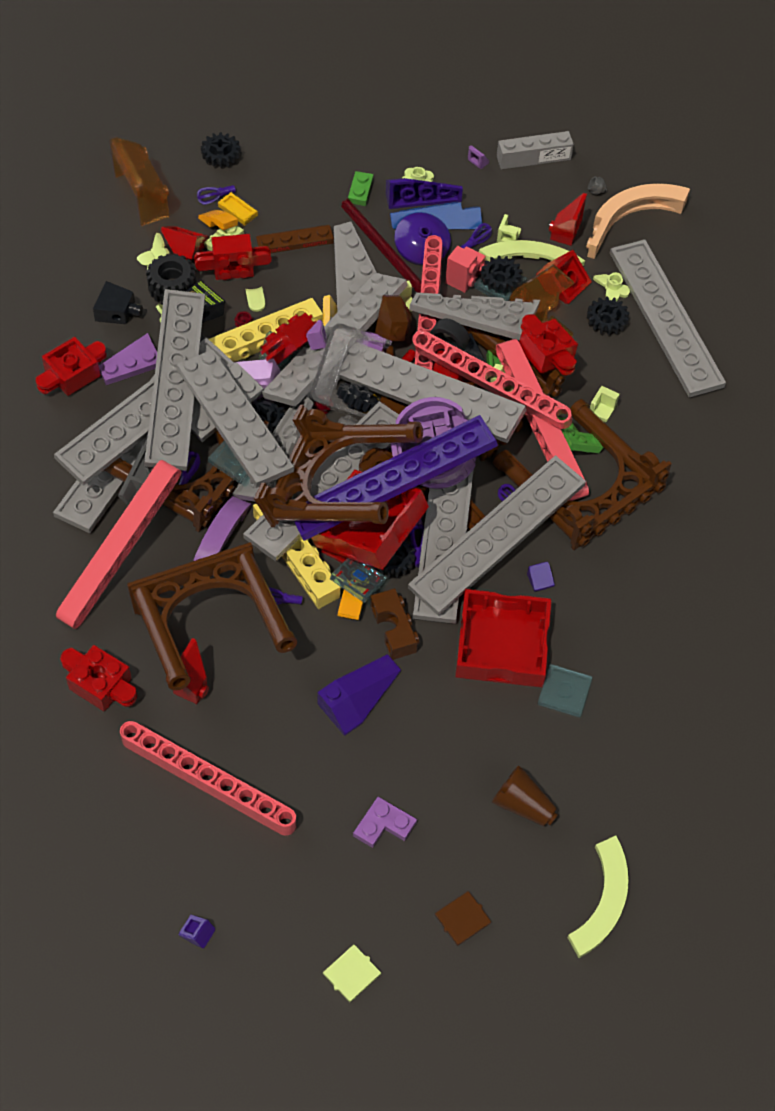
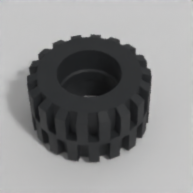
[146,253,196,304]

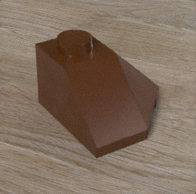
[375,295,413,341]

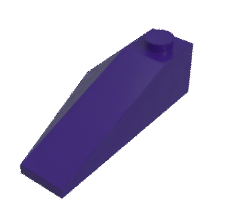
[385,178,463,209]
[317,654,401,736]

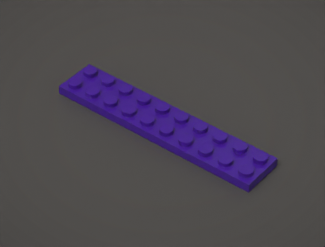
[294,415,498,541]

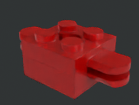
[194,234,272,280]
[260,312,317,365]
[519,314,578,375]
[35,337,107,396]
[60,645,137,712]

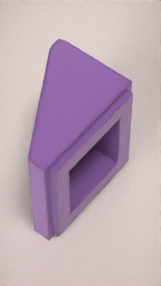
[468,146,489,169]
[306,320,327,350]

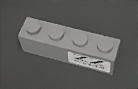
[497,131,574,169]

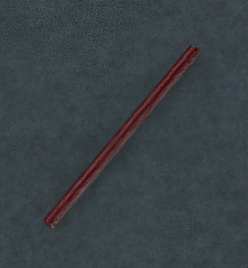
[341,198,422,293]

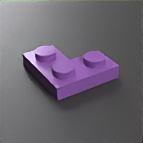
[353,797,417,848]

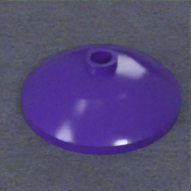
[394,212,451,265]

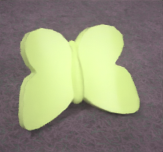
[402,167,434,182]
[137,233,169,270]
[593,272,630,302]

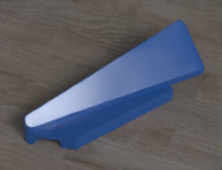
[390,202,483,229]

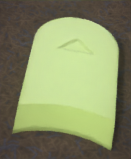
[245,287,265,312]

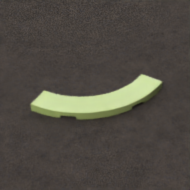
[479,240,585,266]
[567,836,628,958]

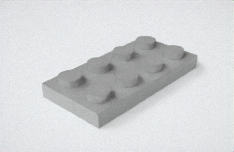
[191,362,264,442]

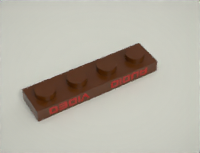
[256,225,334,253]

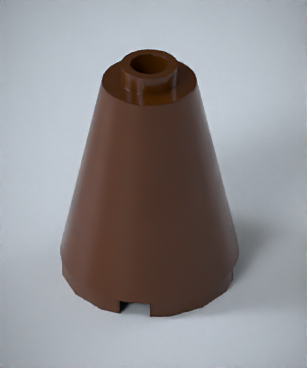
[492,766,558,826]

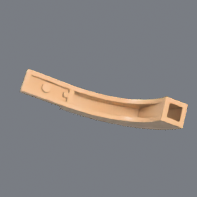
[586,184,690,259]

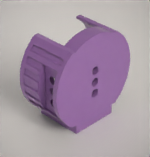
[391,397,477,489]

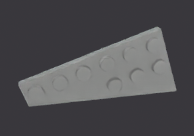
[334,222,377,312]
[410,292,540,340]
[233,398,313,502]

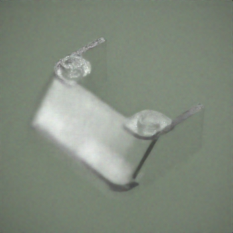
[310,324,392,420]

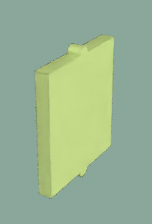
[323,945,381,1002]

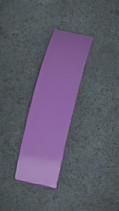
[193,496,252,561]

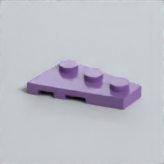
[99,333,157,385]

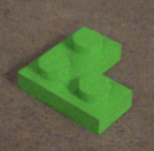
[557,417,603,453]

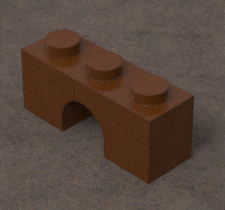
[370,588,419,660]

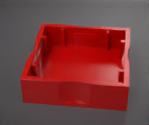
[311,469,429,570]
[455,589,551,688]

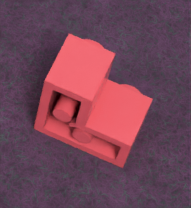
[445,246,486,293]

